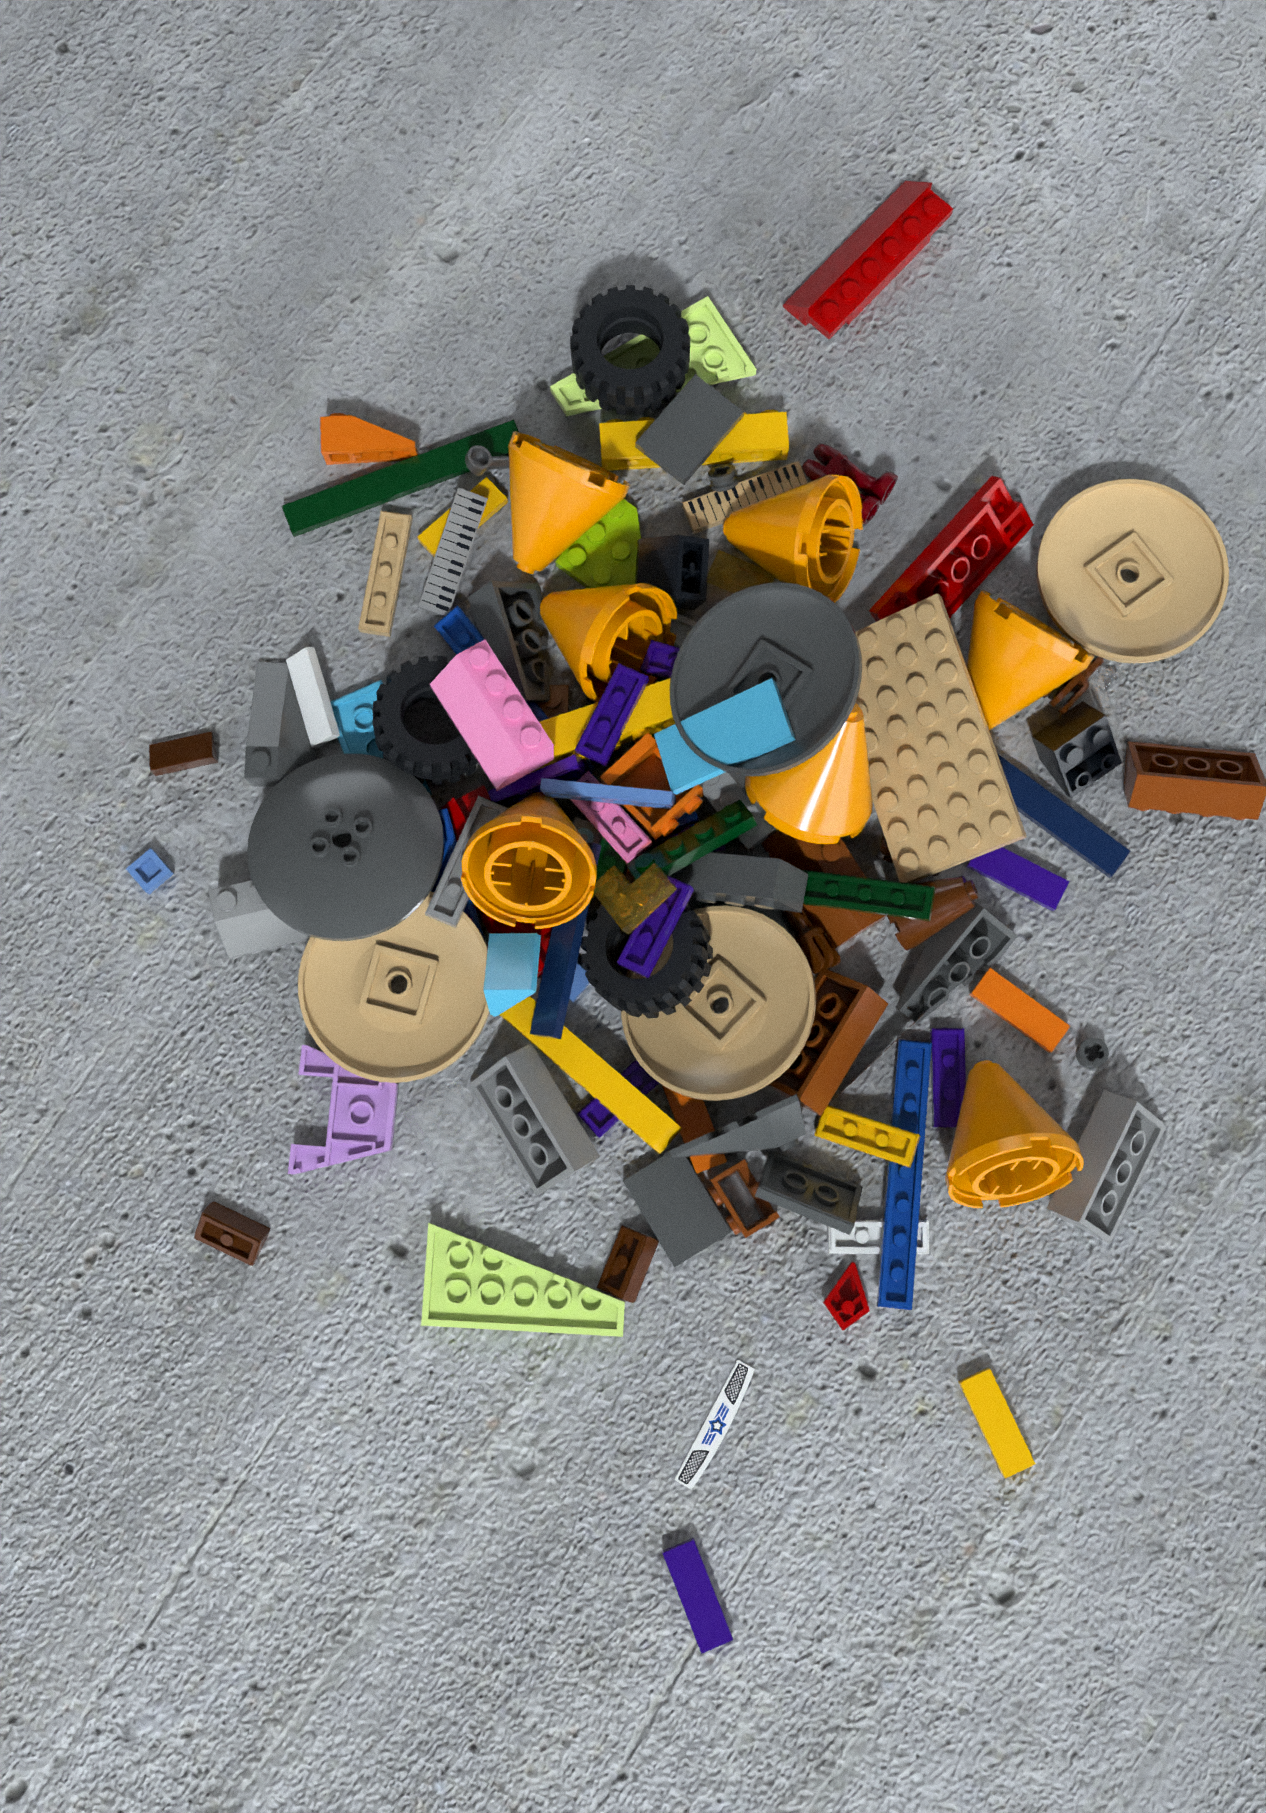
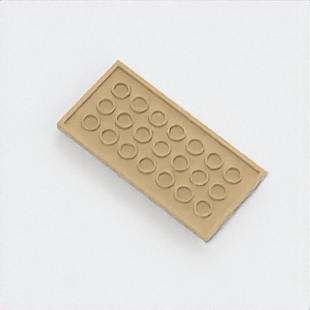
[855,593,1027,884]

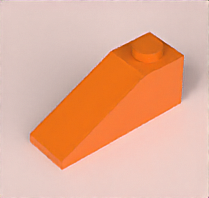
[320,413,419,465]

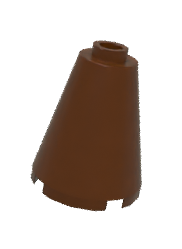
[887,876,979,951]

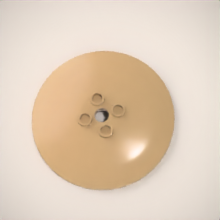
[1036,479,1229,664]
[298,891,490,1083]
[621,906,816,1101]

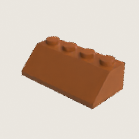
[1124,741,1266,820]
[761,830,886,949]
[767,969,888,1116]

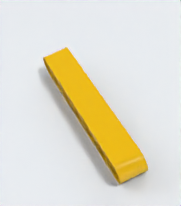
[500,996,682,1154]

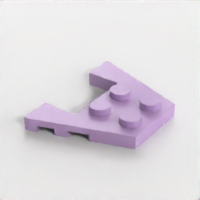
[288,1045,398,1175]

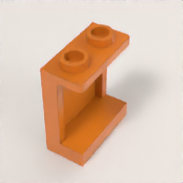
[600,733,703,840]

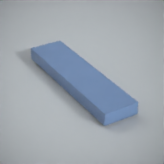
[540,778,676,809]

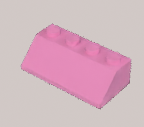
[430,640,554,791]

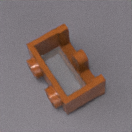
[708,1159,780,1238]

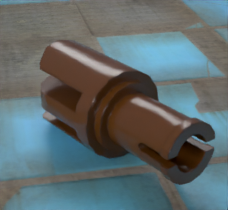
[1043,652,1104,715]
[782,909,841,974]

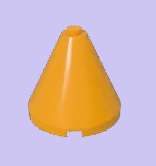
[508,431,631,574]
[723,474,863,603]
[540,583,677,703]
[967,590,1094,731]
[745,702,873,844]
[461,792,597,929]
[945,1060,1084,1208]

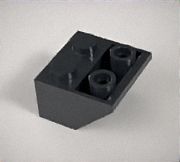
[635,535,709,610]
[1031,701,1122,798]

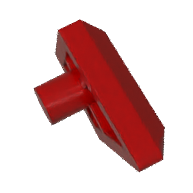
[823,1262,870,1330]

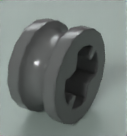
[708,464,738,492]
[1076,1038,1109,1069]

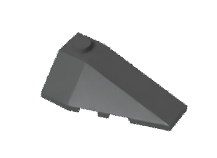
[468,581,550,703]
[244,662,317,787]
[896,902,1018,1024]
[665,1094,806,1159]

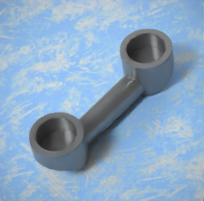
[465,445,509,476]

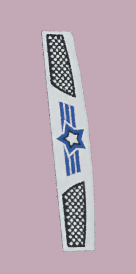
[675,1360,755,1490]

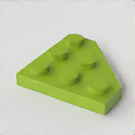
[555,499,641,588]

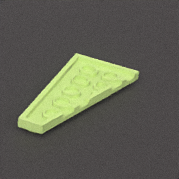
[550,296,757,417]
[421,1223,625,1337]

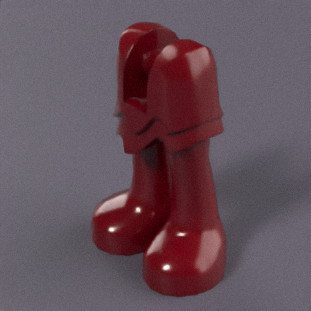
[802,443,898,525]

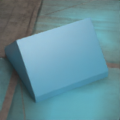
[483,933,541,1017]

